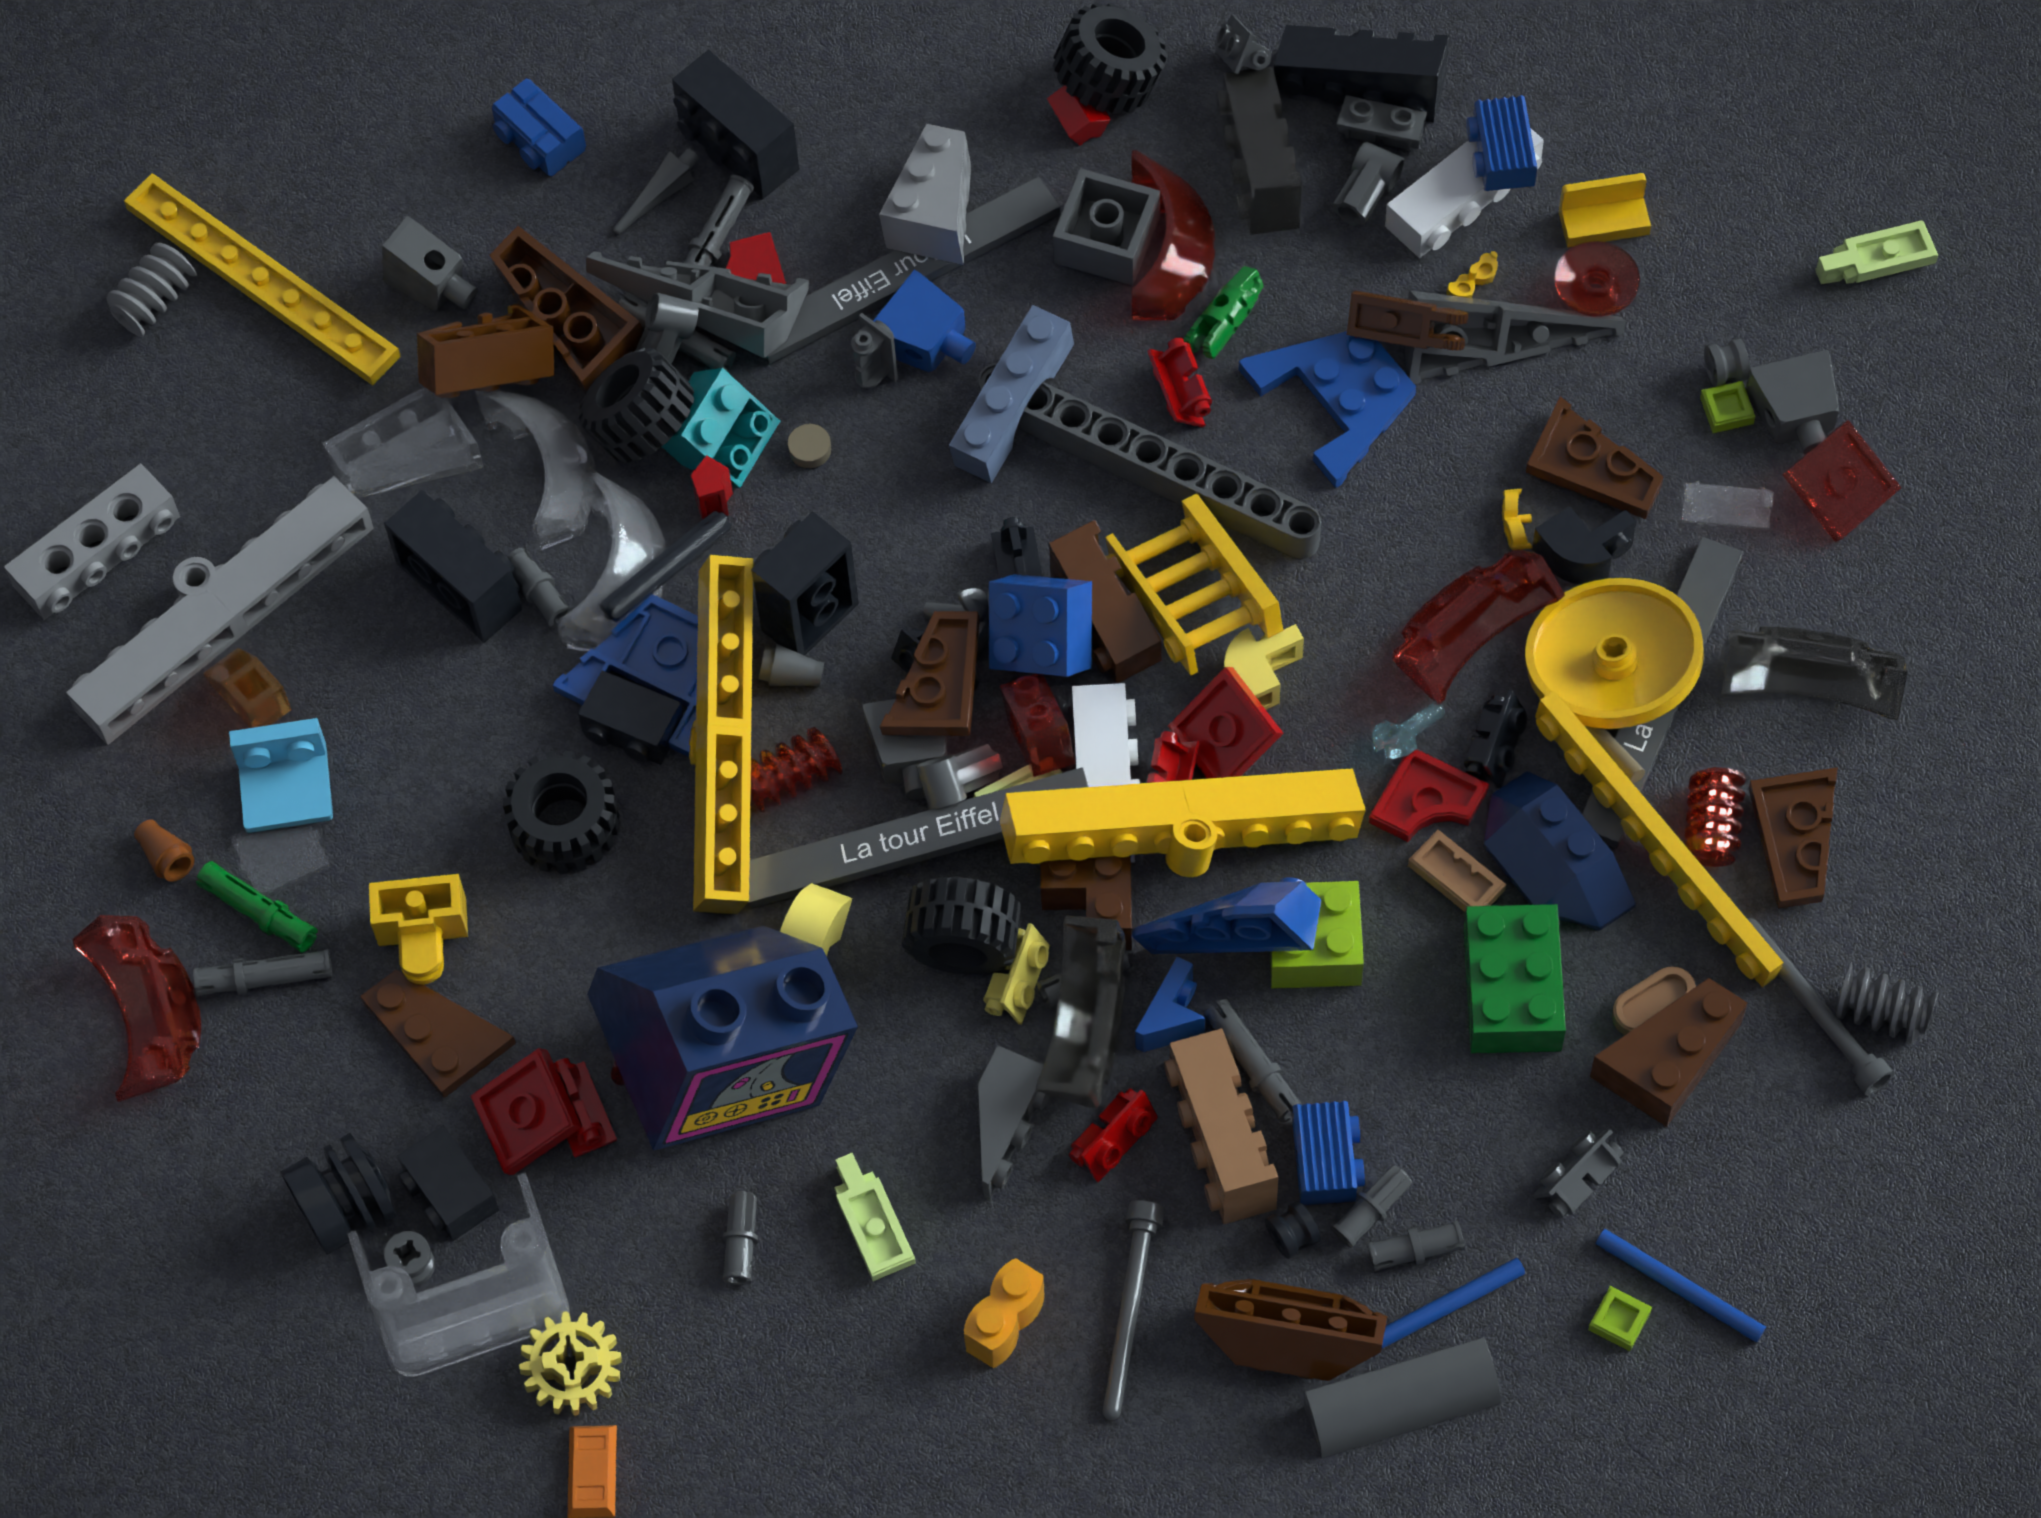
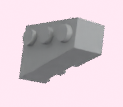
[879,124,971,265]

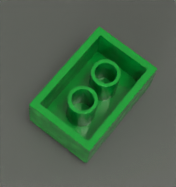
[1463,904,1566,1053]

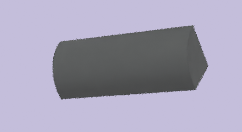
[1304,1337,1501,1458]

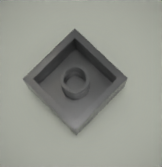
[1053,168,1160,286]

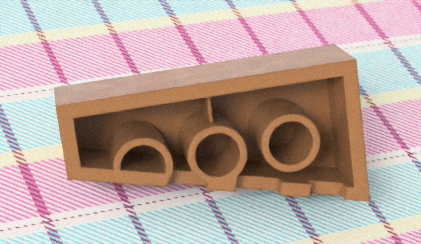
[1164,1028,1278,1224]

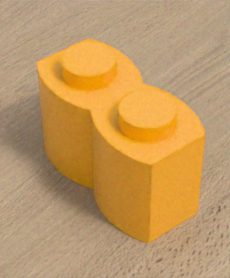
[964,1258,1045,1368]

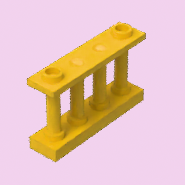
[1105,493,1283,676]

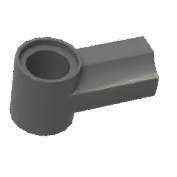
[1333,142,1405,226]
[635,292,699,365]
[916,744,1003,809]

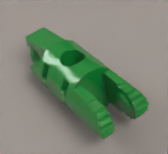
[1183,266,1264,359]

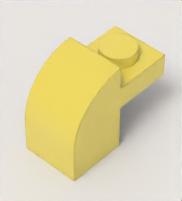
[1224,624,1304,710]
[780,883,852,956]

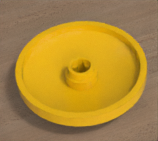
[1525,578,1704,729]

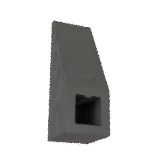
[978,1045,1052,1200]

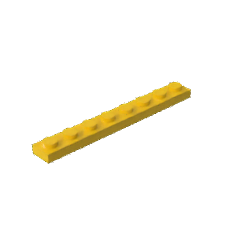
[124,173,401,386]
[1535,691,1784,988]

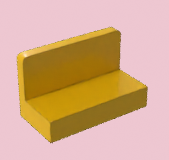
[1559,173,1651,248]

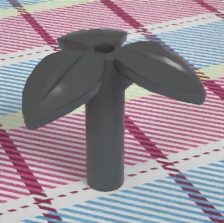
[923,588,989,654]

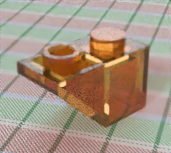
[203,648,292,728]

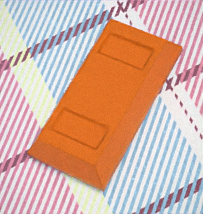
[567,1425,617,1518]

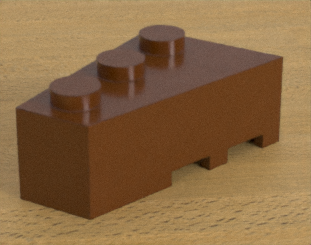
[417,303,554,398]
[1049,520,1162,684]
[1590,978,1747,1127]

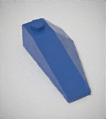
[1132,877,1321,954]

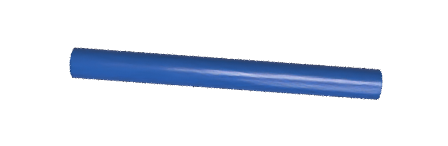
[1595,1229,1766,1343]
[1382,1258,1525,1349]

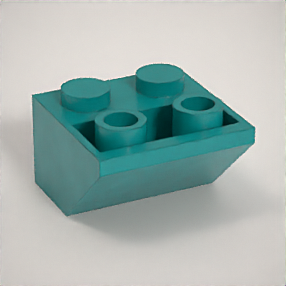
[662,368,780,489]

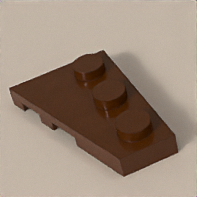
[1526,396,1664,519]
[880,611,980,736]
[1748,767,1838,909]
[360,969,516,1098]

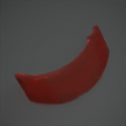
[1131,150,1215,320]
[1392,549,1565,705]
[72,915,201,1102]

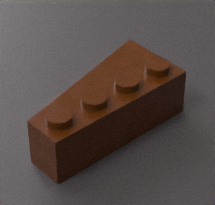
[489,226,644,395]

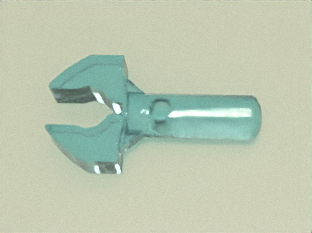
[1372,702,1445,759]

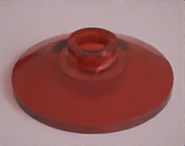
[1555,241,1640,317]

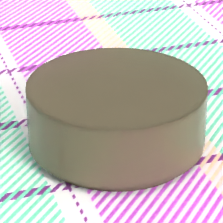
[788,424,831,468]

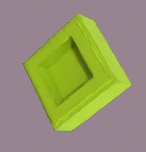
[1700,381,1755,433]
[1588,1286,1652,1351]

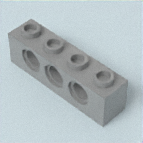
[4,463,180,620]

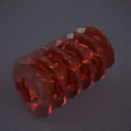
[750,727,843,812]
[1684,767,1746,867]

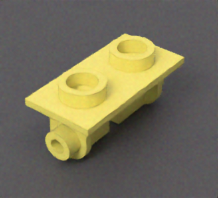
[983,923,1050,1024]

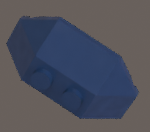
[1483,771,1636,931]

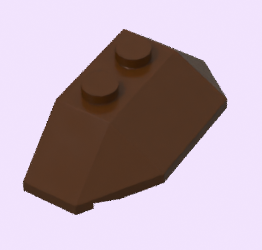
[1194,1279,1387,1381]

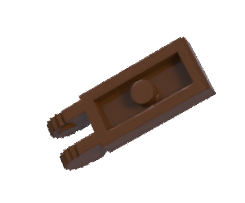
[1346,291,1468,351]

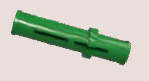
[196,861,318,953]

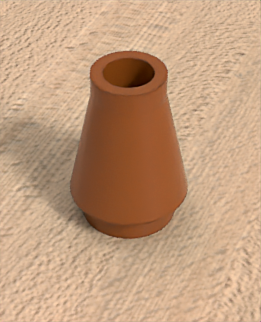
[134,819,195,882]

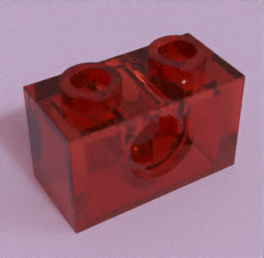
[1000,674,1076,777]

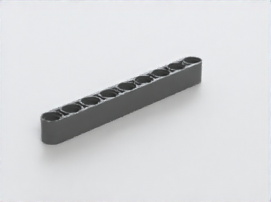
[978,363,1321,559]

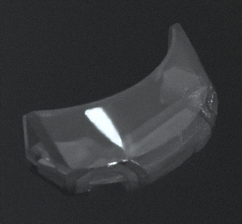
[475,389,598,550]
[558,473,666,651]

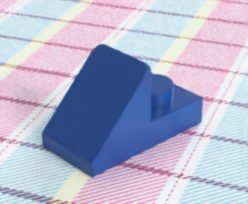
[1135,957,1205,1052]

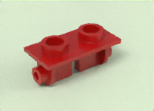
[1147,338,1212,428]
[1147,731,1200,783]
[554,1058,617,1158]
[1068,1088,1158,1183]

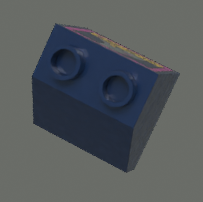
[587,926,858,1151]

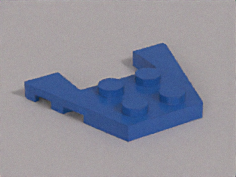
[1238,331,1416,488]
[553,594,698,757]

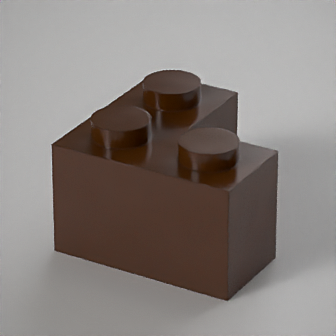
[1040,855,1132,951]

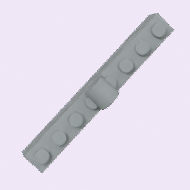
[66,476,374,745]

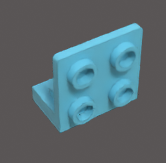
[229,718,333,833]

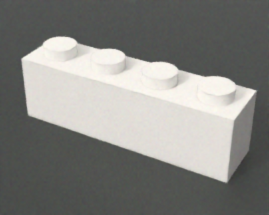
[1385,128,1544,258]
[1072,683,1140,863]

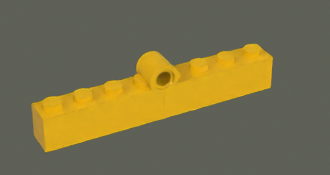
[689,555,753,914]
[1000,768,1366,877]

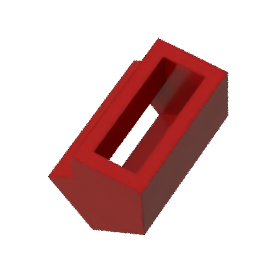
[1047,85,1111,145]
[691,455,733,520]

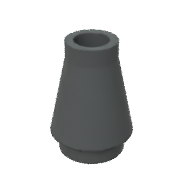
[758,644,824,688]

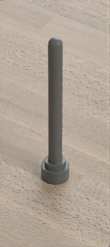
[1747,918,1894,1096]
[1102,1200,1165,1421]

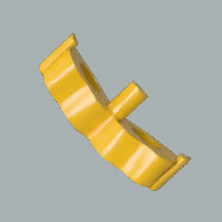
[1446,251,1498,298]
[1502,488,1532,550]

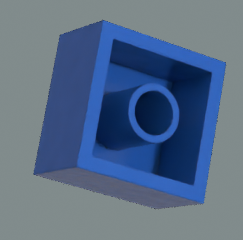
[989,574,1092,677]

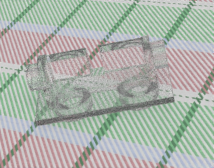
[1682,481,1773,530]

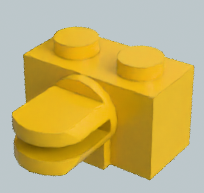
[369,874,468,985]

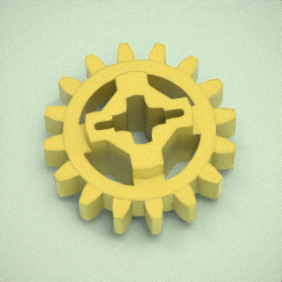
[519,1311,622,1416]

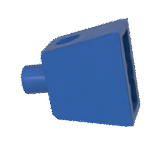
[873,269,976,372]

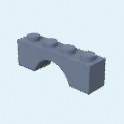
[949,305,1074,483]

